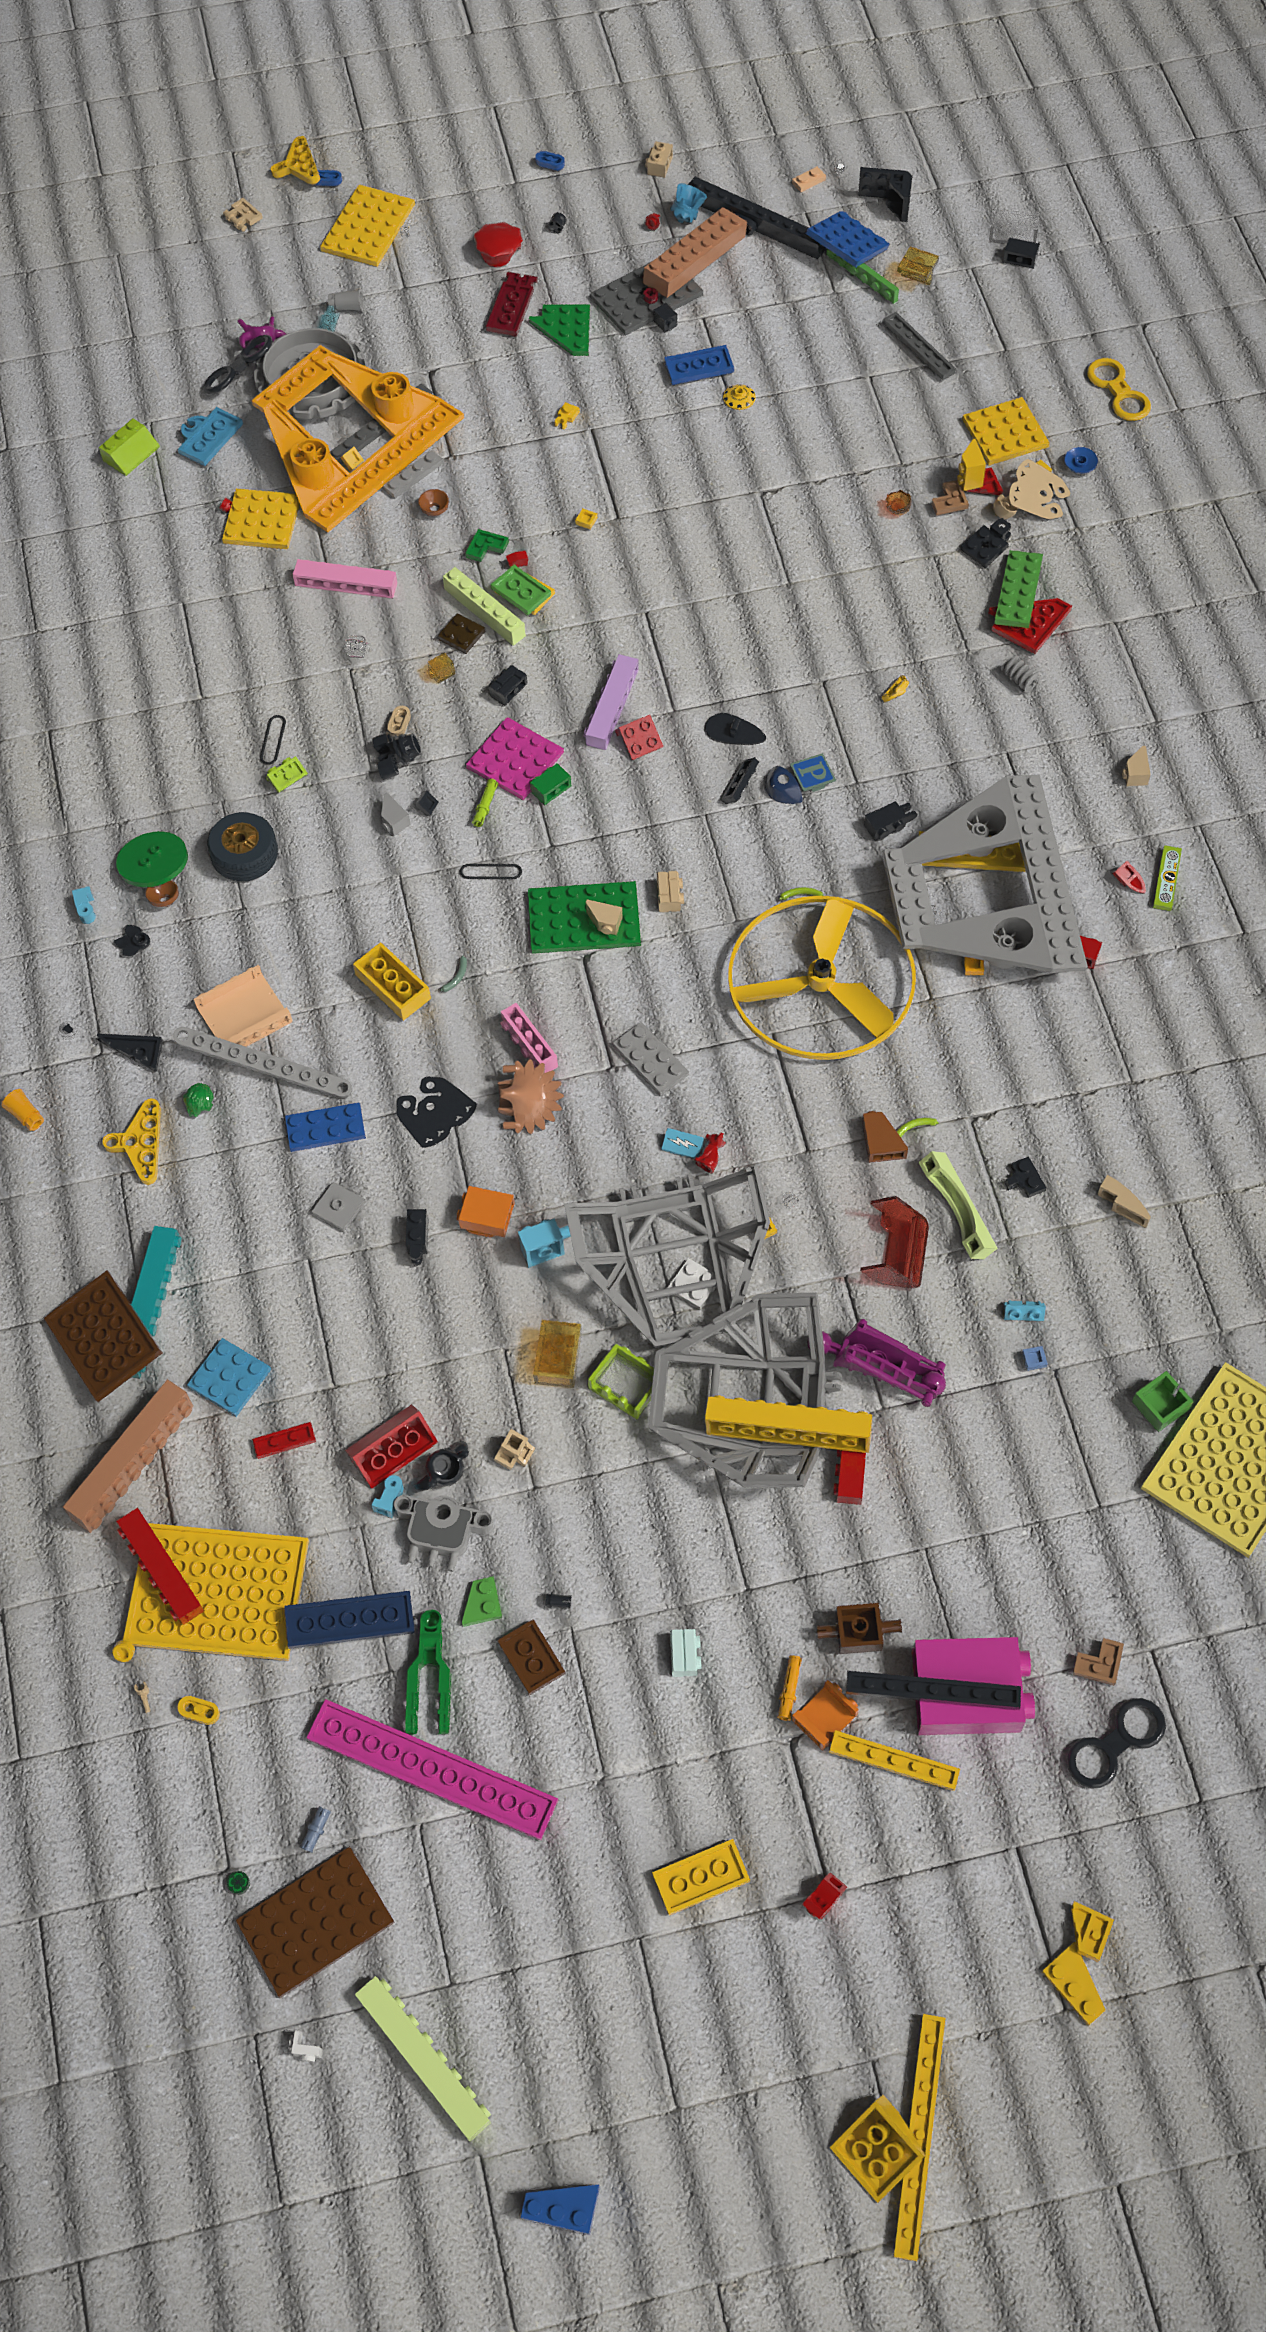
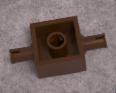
[816,1603,902,1654]

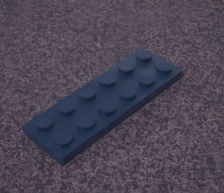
[284,1591,415,1649]

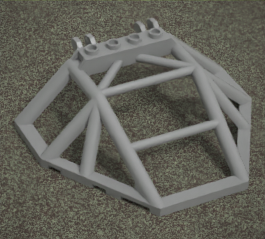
[564,1165,770,1347]
[648,1292,842,1488]

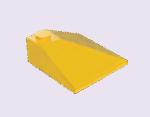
[830,2095,925,2203]

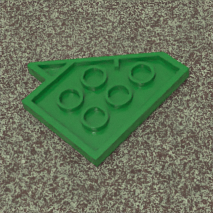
[529,304,590,356]

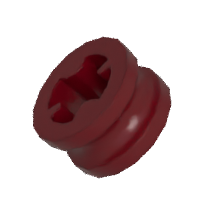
[644,288,658,304]

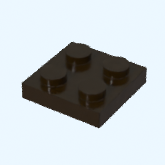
[438,613,486,654]

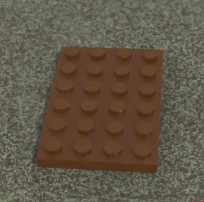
[44,1270,163,1402]
[236,1846,395,1998]

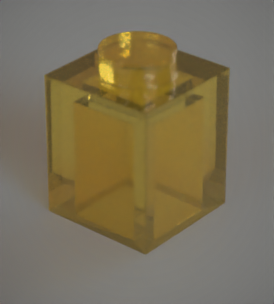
[427,652,455,684]

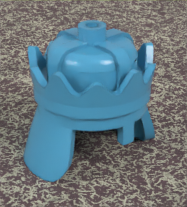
[670,183,707,223]

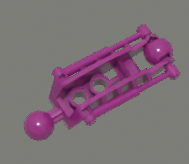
[807,1319,946,1407]

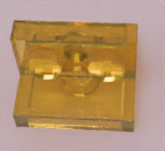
[897,246,939,285]

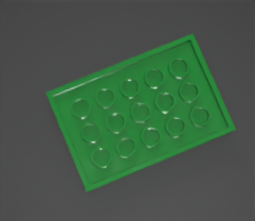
[528,881,641,954]

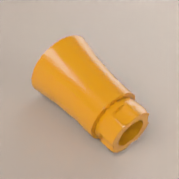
[1,1089,44,1131]

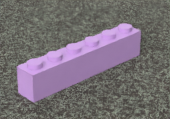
[584,654,639,750]

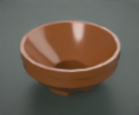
[419,489,449,516]
[145,880,179,907]

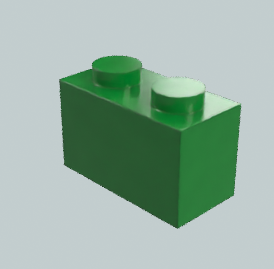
[530,763,572,806]

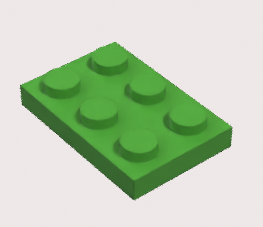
[491,565,551,615]

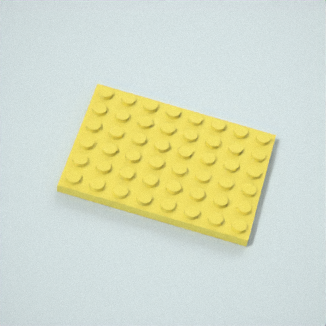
[1141,1362,1266,1558]

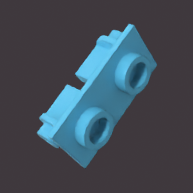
[1004,1300,1046,1321]

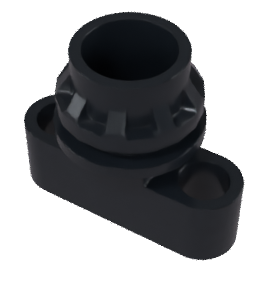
[372,732,421,780]

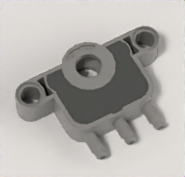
[394,1495,494,1572]

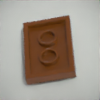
[497,1619,566,1696]

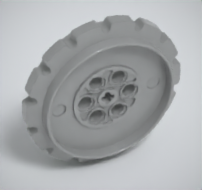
[254,328,368,419]

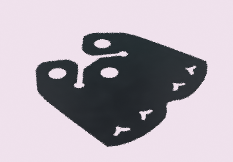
[397,1076,477,1148]

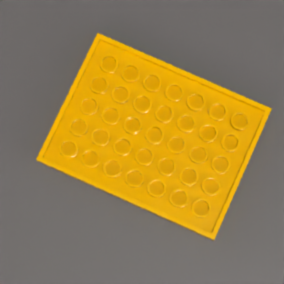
[123,1523,309,1661]

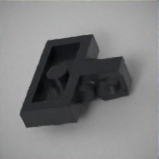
[1005,1156,1046,1198]

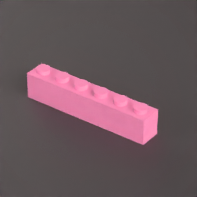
[293,559,397,599]

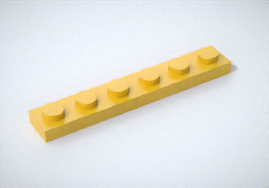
[829,1730,960,1791]

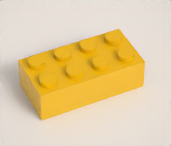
[353,942,431,1021]

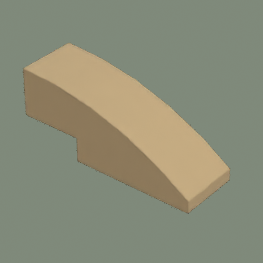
[1098,1175,1151,1228]

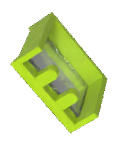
[588,1344,654,1420]

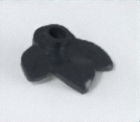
[114,925,151,956]

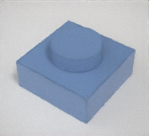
[1022,1346,1048,1371]

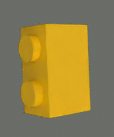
[957,439,986,491]

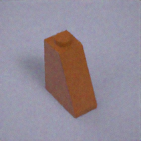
[862,1111,908,1163]

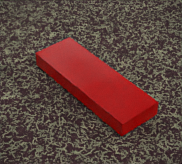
[252,1422,316,1459]

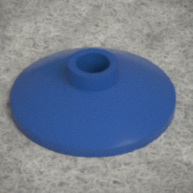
[1064,447,1098,474]

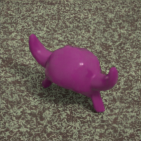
[237,316,286,348]

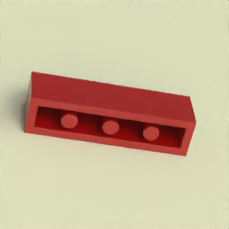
[833,1450,866,1505]

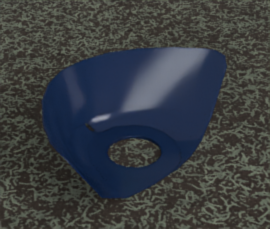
[765,765,803,804]

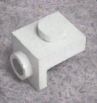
[289,2030,323,2062]

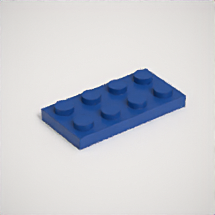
[664,345,734,385]
[285,1102,366,1152]

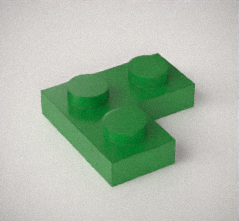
[465,529,509,562]

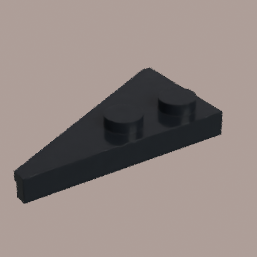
[97,1033,163,1072]

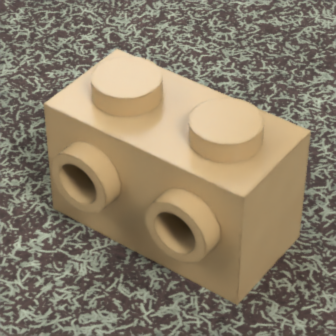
[645,141,673,178]

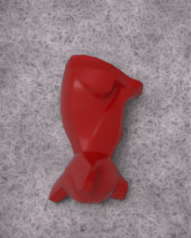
[694,1132,726,1174]

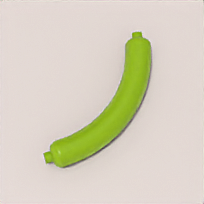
[779,887,824,900]
[897,1117,939,1137]

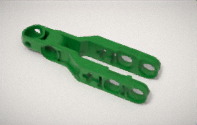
[405,1610,452,1734]

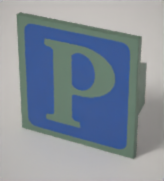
[790,753,836,792]

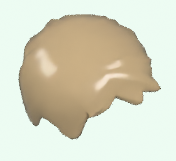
[993,494,1018,519]

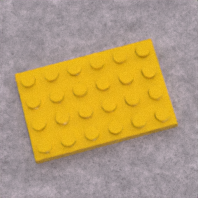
[320,184,415,267]

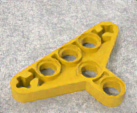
[270,136,320,184]
[102,1098,161,1185]

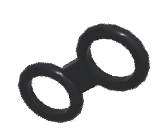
[203,334,273,395]
[1066,1698,1166,1789]

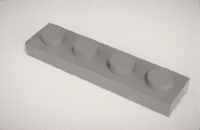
[383,450,443,499]

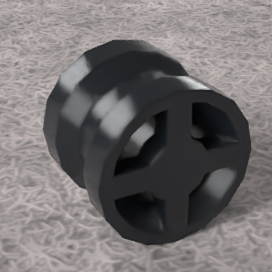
[548,212,567,233]

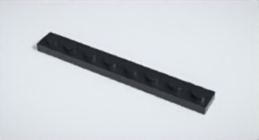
[846,1670,1021,1710]

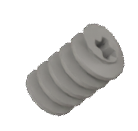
[1001,655,1039,693]

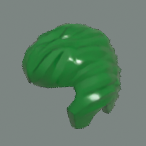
[183,1083,214,1117]

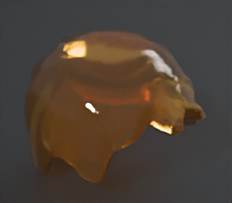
[886,489,911,516]

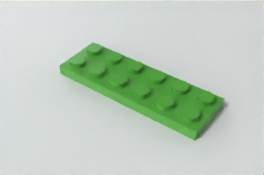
[995,550,1043,628]

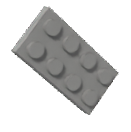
[613,1022,689,1096]

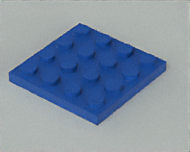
[806,211,890,267]

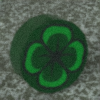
[227,1871,250,1895]

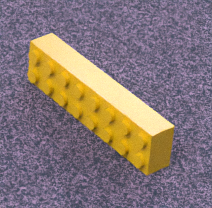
[705,1395,872,1453]

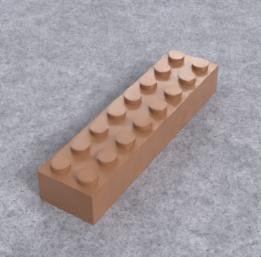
[643,207,747,298]
[63,1379,194,1533]

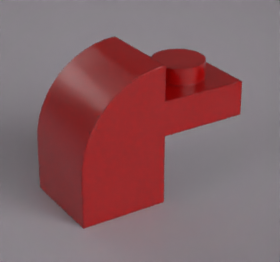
[802,1872,847,1920]

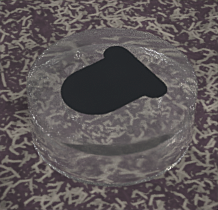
[59,1021,78,1040]

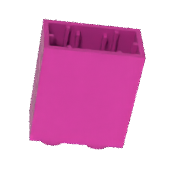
[912,1637,1035,1735]

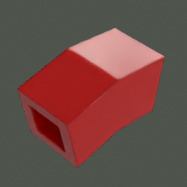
[506,551,528,567]

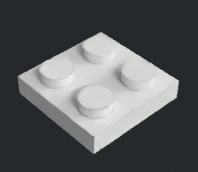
[667,1258,717,1310]

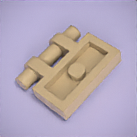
[223,198,263,231]

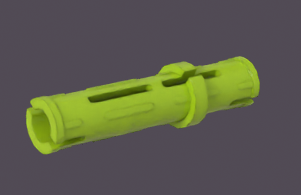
[472,779,498,827]

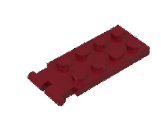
[486,271,538,337]

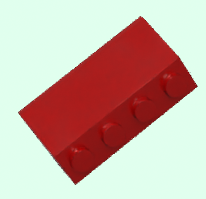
[345,1404,438,1489]

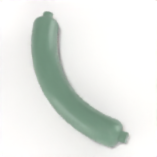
[440,956,467,992]

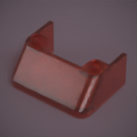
[860,1196,929,1289]

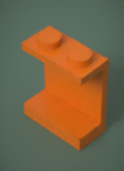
[792,1680,859,1751]

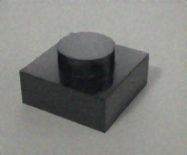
[415,790,439,816]

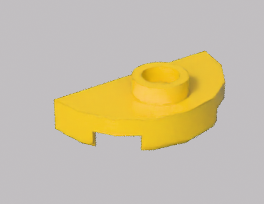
[881,675,909,702]

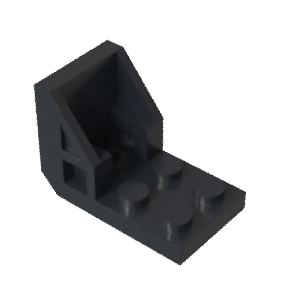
[858,167,913,222]

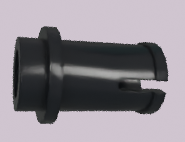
[545,1592,572,1609]

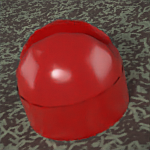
[219,497,233,512]

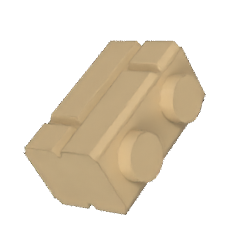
[657,871,684,912]

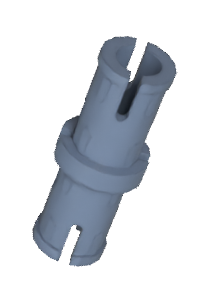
[300,1806,331,1853]

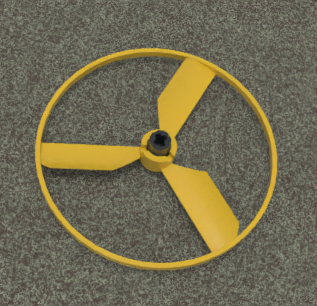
[728,896,916,1060]

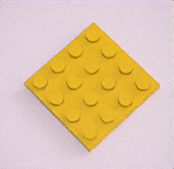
[962,397,1050,466]
[222,488,300,550]

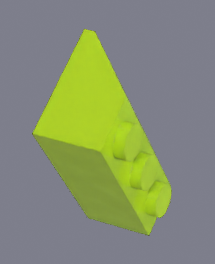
[99,418,160,476]

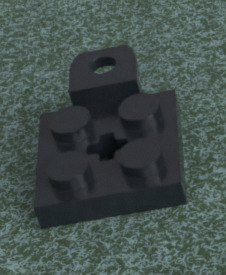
[961,518,1011,568]

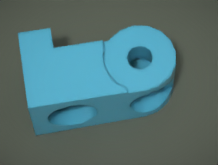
[72,886,96,924]
[372,1475,404,1518]

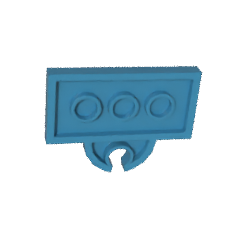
[178,407,243,466]

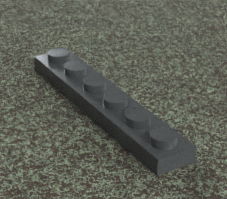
[883,312,956,380]

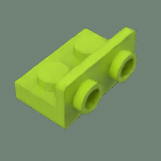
[265,756,308,794]

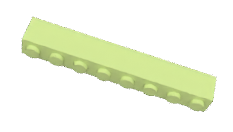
[355,1976,491,2142]

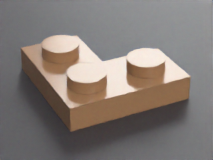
[931,480,969,516]
[1073,1638,1124,1686]

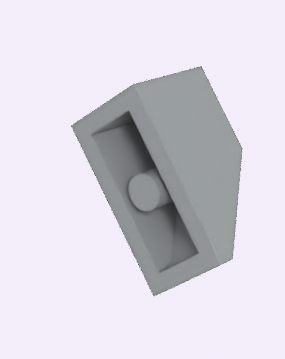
[381,793,411,836]

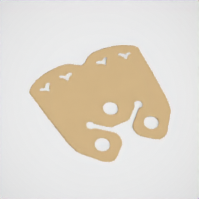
[1009,459,1070,519]

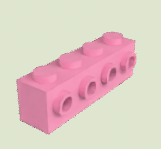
[500,1003,558,1073]

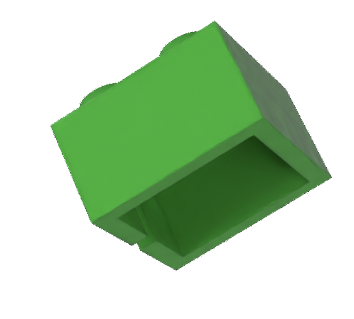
[1132,1371,1193,1432]

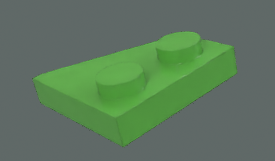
[462,1576,502,1627]

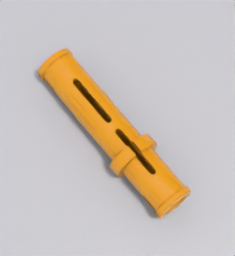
[777,1655,802,1721]

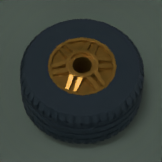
[207,812,278,881]

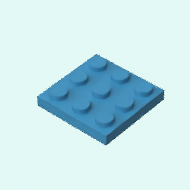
[187,1338,271,1417]

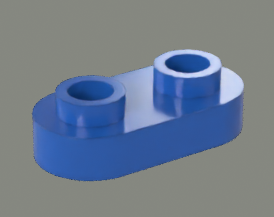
[535,151,565,171]
[311,170,342,186]

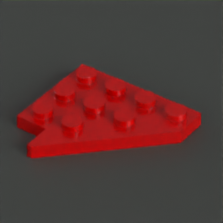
[988,598,1072,654]

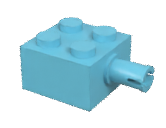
[518,1218,571,1268]

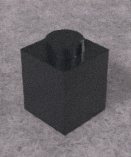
[653,303,678,333]

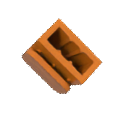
[456,1186,515,1237]

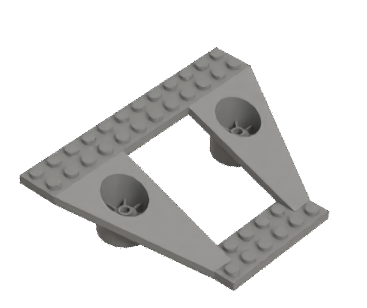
[882,775,1088,972]

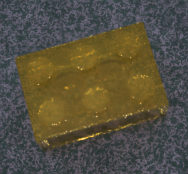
[533,1320,582,1388]

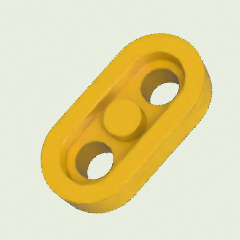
[177,1696,220,1725]

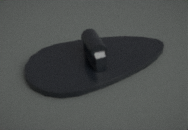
[706,713,766,745]

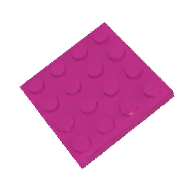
[466,717,564,800]

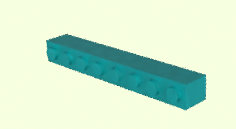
[131,1225,182,1379]

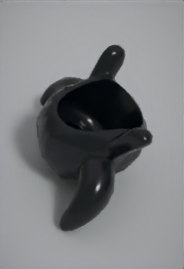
[414,1440,469,1491]

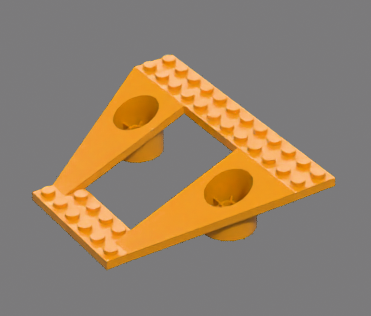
[251,345,464,533]

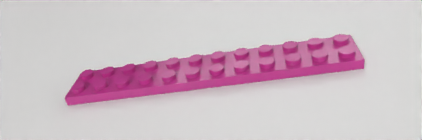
[307,1699,559,1841]

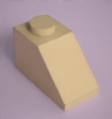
[1122,746,1151,786]
[586,900,622,935]

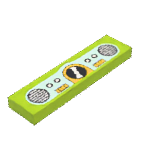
[1153,845,1182,911]

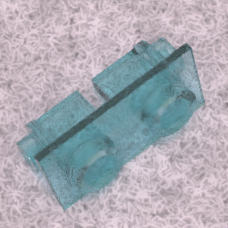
[319,305,340,332]

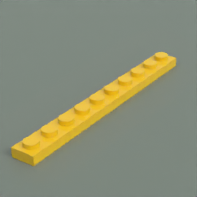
[893,2014,946,2262]

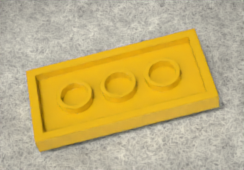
[652,1839,750,1916]

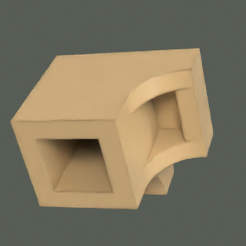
[494,1429,535,1470]

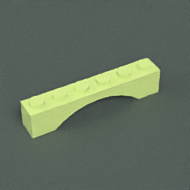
[919,1151,998,1259]

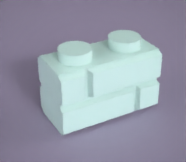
[670,1629,701,1677]

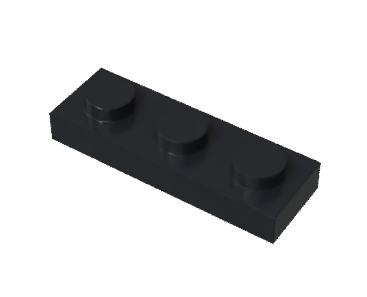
[721,757,759,804]

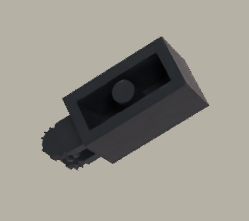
[864,801,918,841]
[406,1209,429,1266]

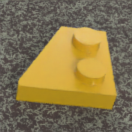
[1071,1901,1114,1962]

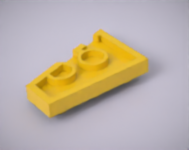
[1042,1942,1106,2026]

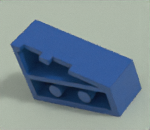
[521,2184,600,2235]

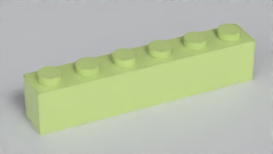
[443,567,526,646]

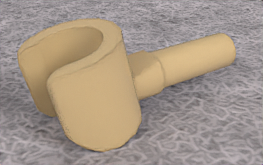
[134,1681,151,1713]

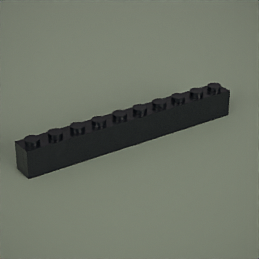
[688,176,826,260]

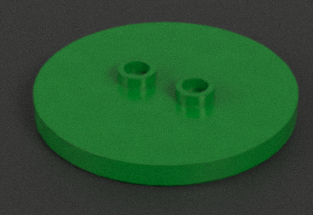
[116,831,188,887]

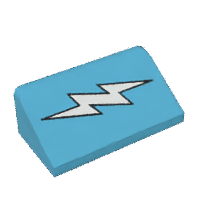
[662,1128,704,1159]

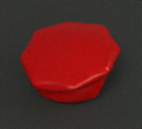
[474,222,523,267]

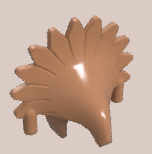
[497,1059,564,1134]

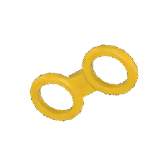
[1087,358,1151,421]

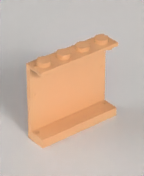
[193,965,293,1047]

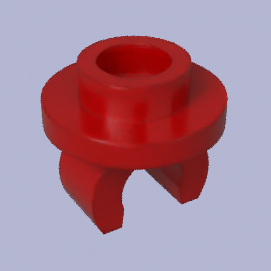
[645,213,660,230]

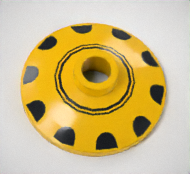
[723,384,756,410]

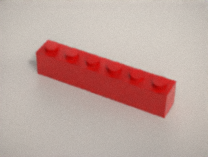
[117,1507,204,1625]

